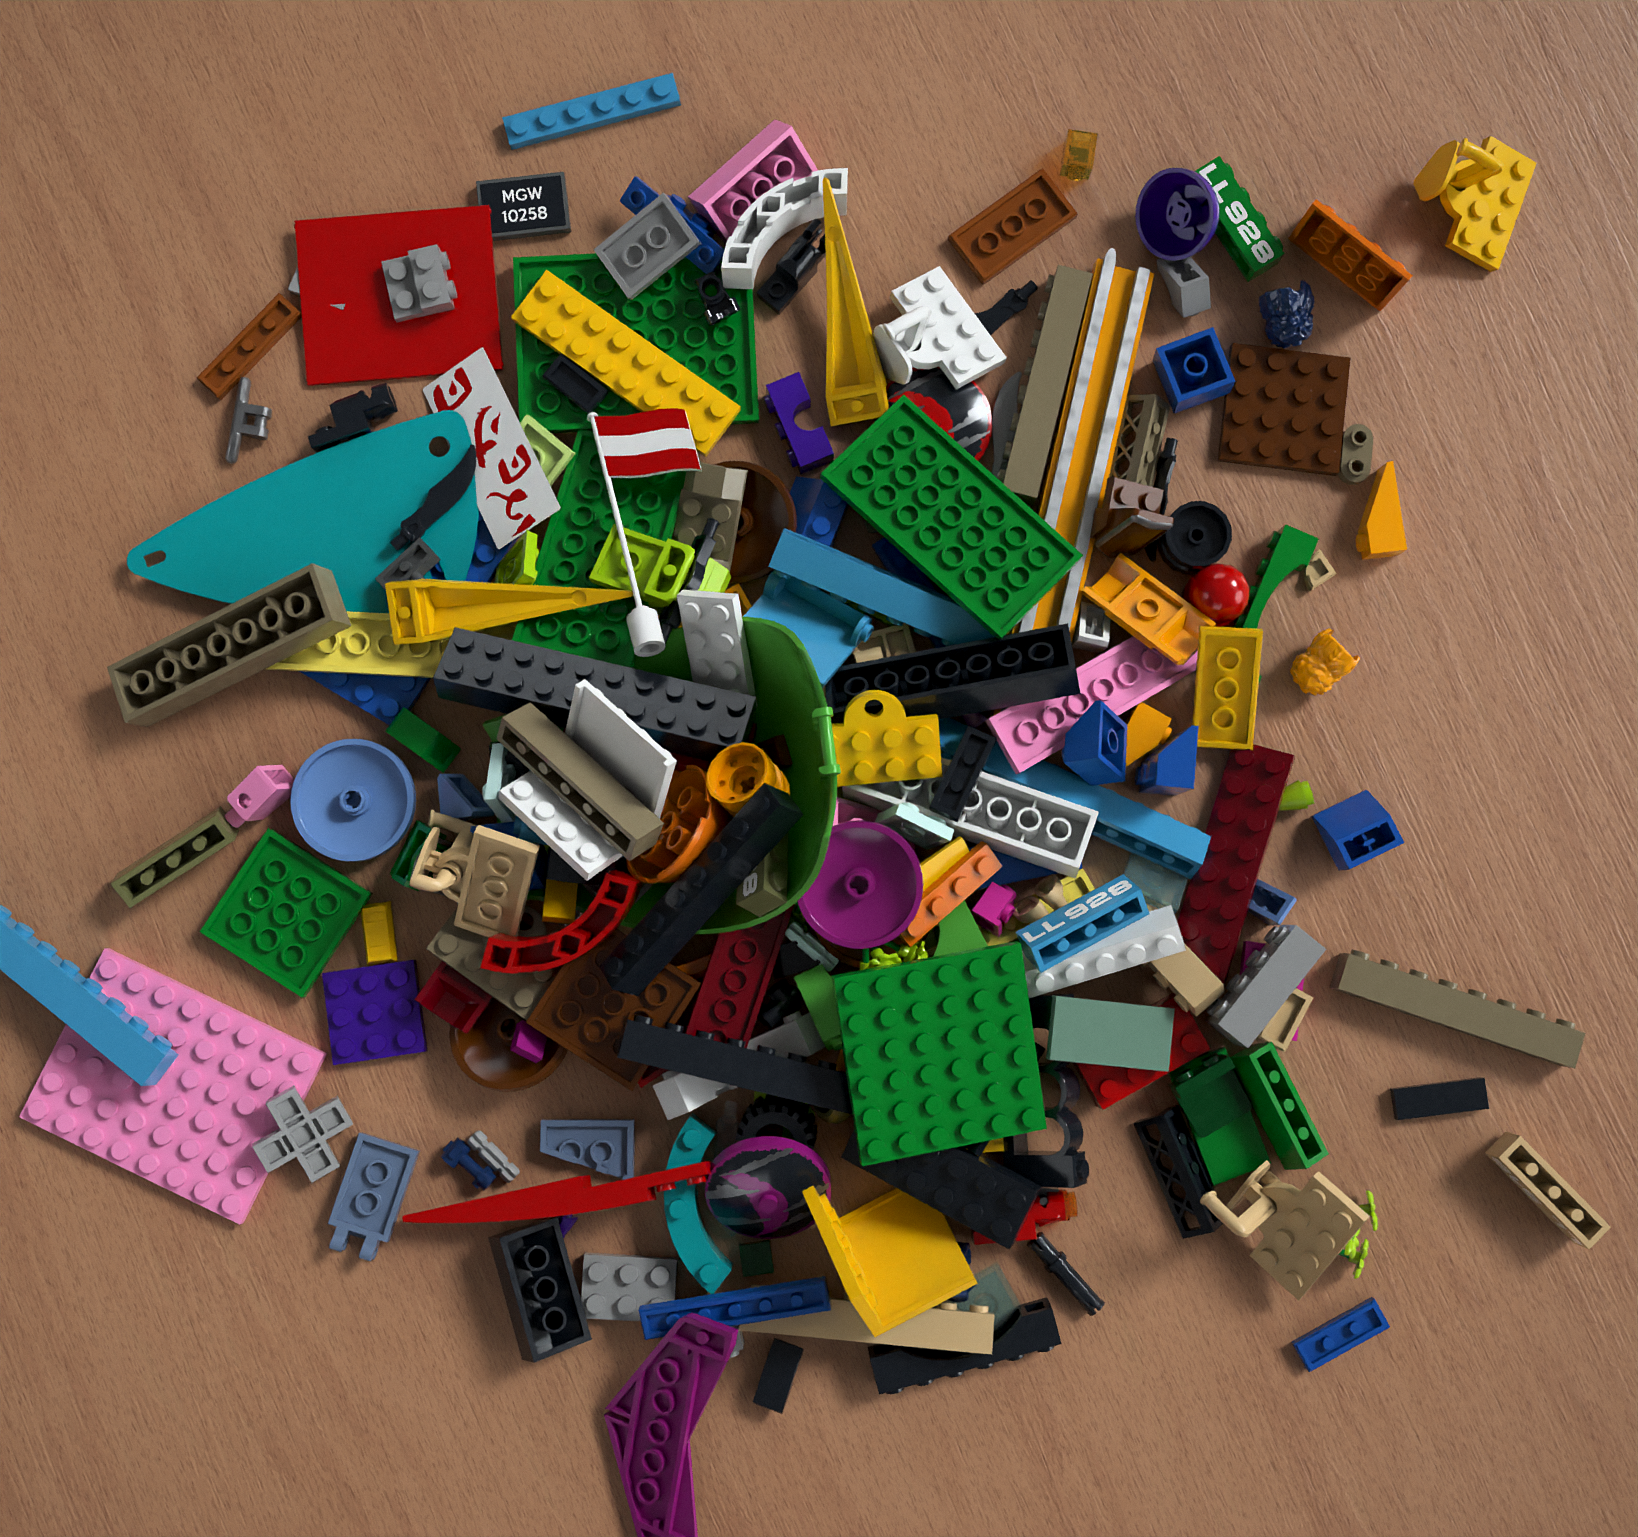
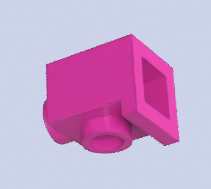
[972,882,1017,938]

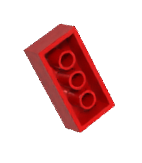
[1072,993,1211,1110]

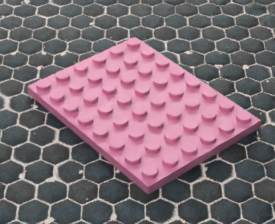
[19,948,327,1225]

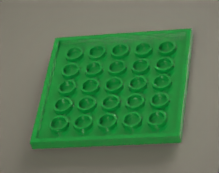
[832,941,1047,1166]

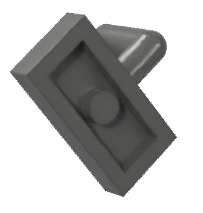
[375,537,441,590]

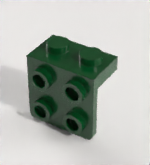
[1168,1053,1252,1137]

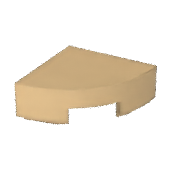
[1304,549,1337,592]

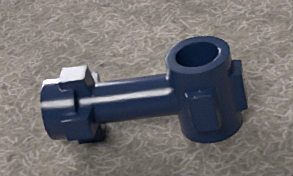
[440,1137,497,1191]

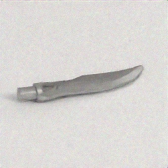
[991,372,1022,478]

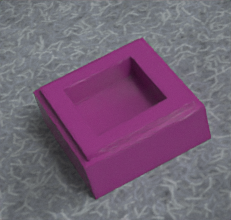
[510,1020,547,1063]

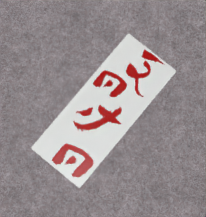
[423,347,561,549]

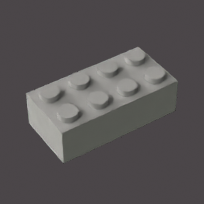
[1205,925,1326,1048]

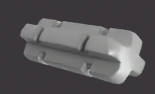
[467,1130,520,1183]

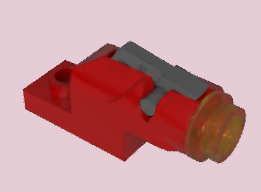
[971,1187,1078,1245]

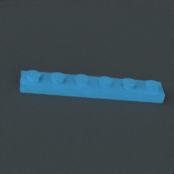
[502,73,681,150]

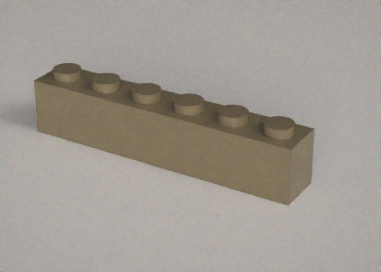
[496,703,664,861]

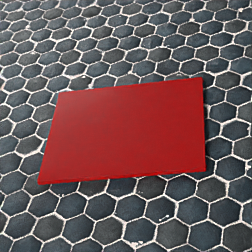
[294,205,504,386]

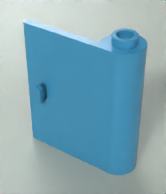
[743,571,874,688]

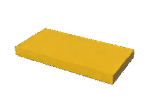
[1192,626,1263,750]

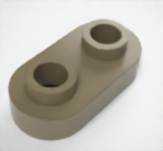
[1338,424,1373,485]

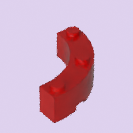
[480,870,643,974]

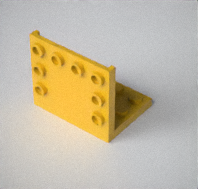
[802,1186,978,1337]

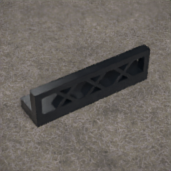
[1134,1105,1223,1239]

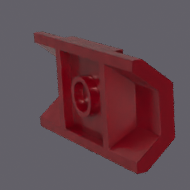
[415,921,532,1034]

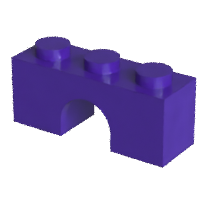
[763,372,834,474]

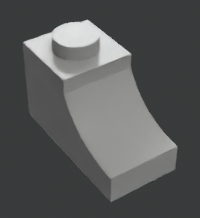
[1157,257,1211,318]

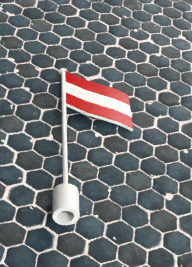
[587,408,702,657]

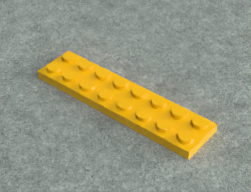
[511,270,741,457]

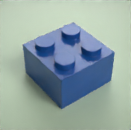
[1152,327,1235,414]

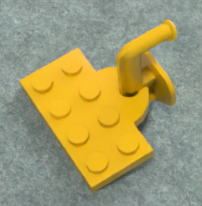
[1413,136,1537,272]

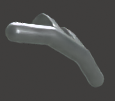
[225,377,272,464]

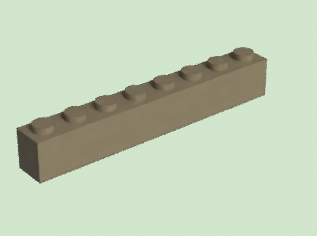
[997,265,1093,506]
[1329,949,1586,1069]

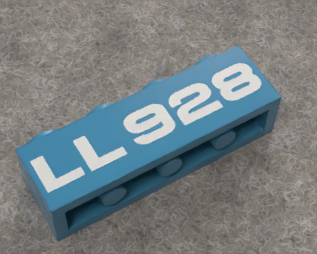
[1016,874,1150,973]

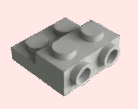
[381,244,457,322]

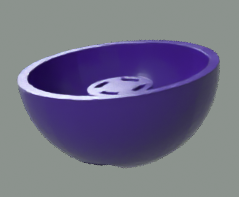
[1135,168,1220,261]

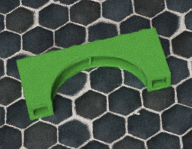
[794,900,988,1051]

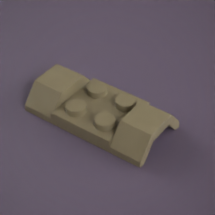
[673,461,748,590]

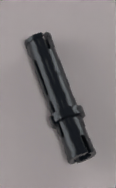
[1027,1232,1105,1316]

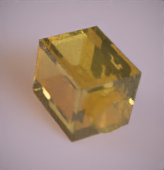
[1060,129,1098,181]

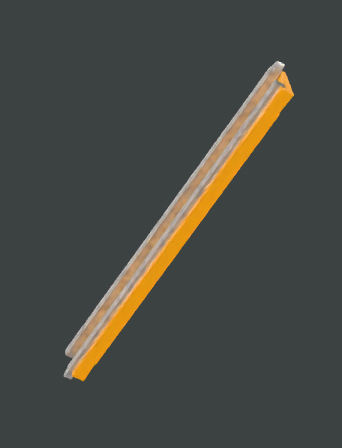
[990,248,1155,718]

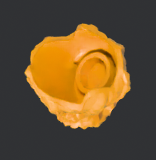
[1290,628,1360,696]

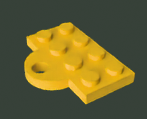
[832,690,942,787]

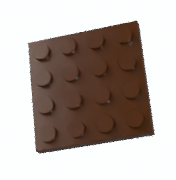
[1218,343,1351,476]
[526,929,702,1091]

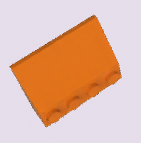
[1288,199,1413,311]

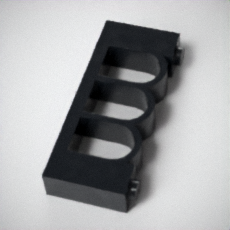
[1003,994,1089,1188]

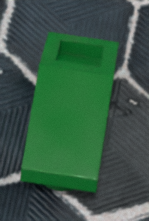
[385,707,461,773]

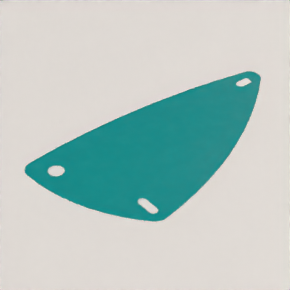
[127,410,479,613]

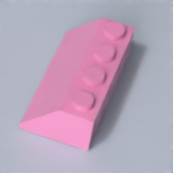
[688,120,818,244]

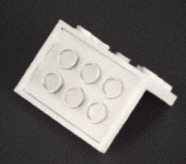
[498,679,677,881]

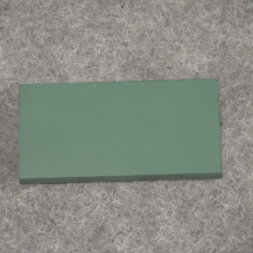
[1046,995,1175,1072]

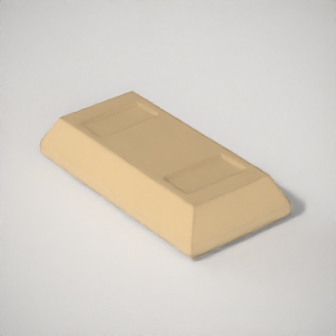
[1257,988,1314,1052]

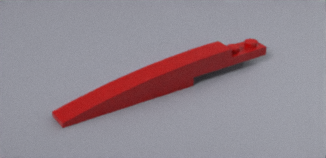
[402,1161,712,1223]

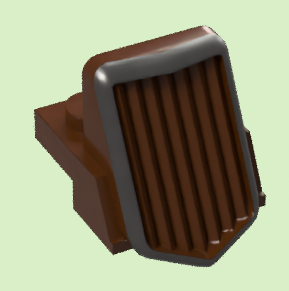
[1090,477,1174,558]

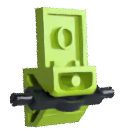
[589,518,731,646]

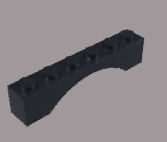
[868,1297,1062,1395]

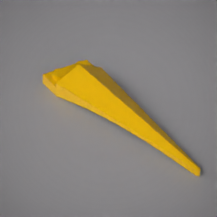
[822,177,889,426]
[385,579,633,645]

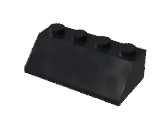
[488,1217,592,1363]

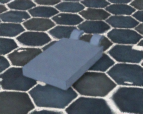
[328,1132,420,1261]

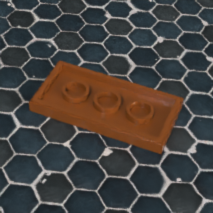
[948,168,1078,285]

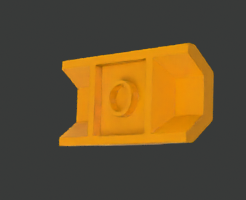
[1082,553,1216,665]

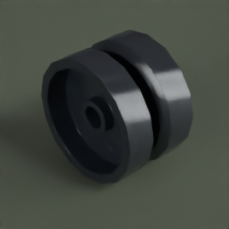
[1158,501,1232,574]

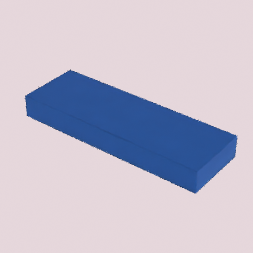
[1291,1297,1390,1372]

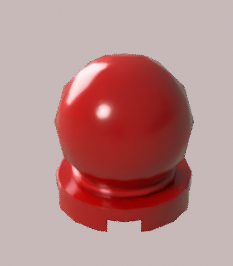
[1181,563,1249,627]

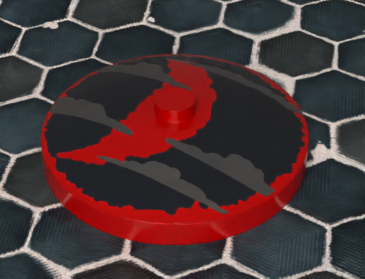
[873,367,992,461]

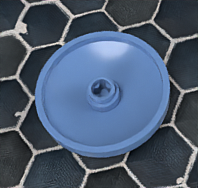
[291,739,416,862]

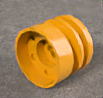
[706,742,790,817]

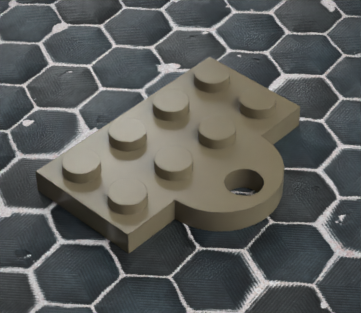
[426,905,562,1021]

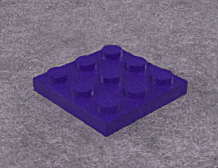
[322,960,428,1065]

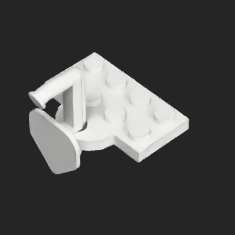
[873,266,1007,390]

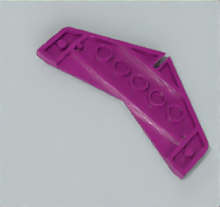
[604,1313,738,1537]

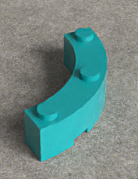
[664,1112,733,1294]

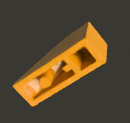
[1355,461,1407,560]
[1125,702,1172,767]

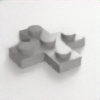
[252,1085,353,1182]

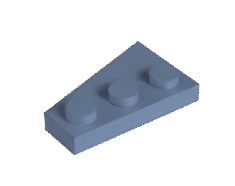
[540,1119,635,1180]

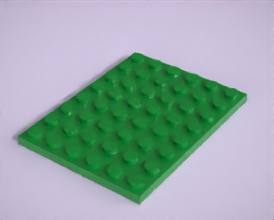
[513,247,759,433]

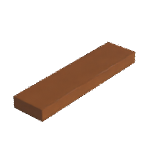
[197,293,302,400]

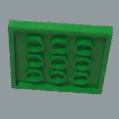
[200,828,373,998]

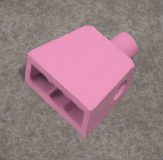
[225,765,295,828]

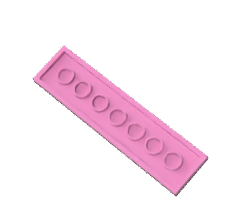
[985,636,1197,774]

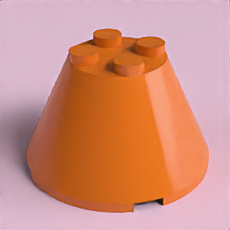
[626,765,733,883]

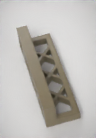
[1102,394,1170,506]

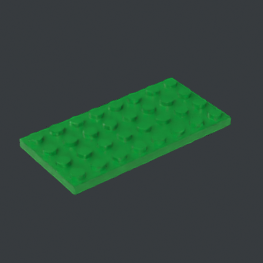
[820,395,1083,640]
[512,429,686,668]

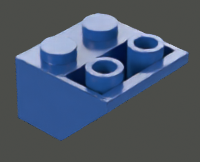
[1311,790,1404,871]

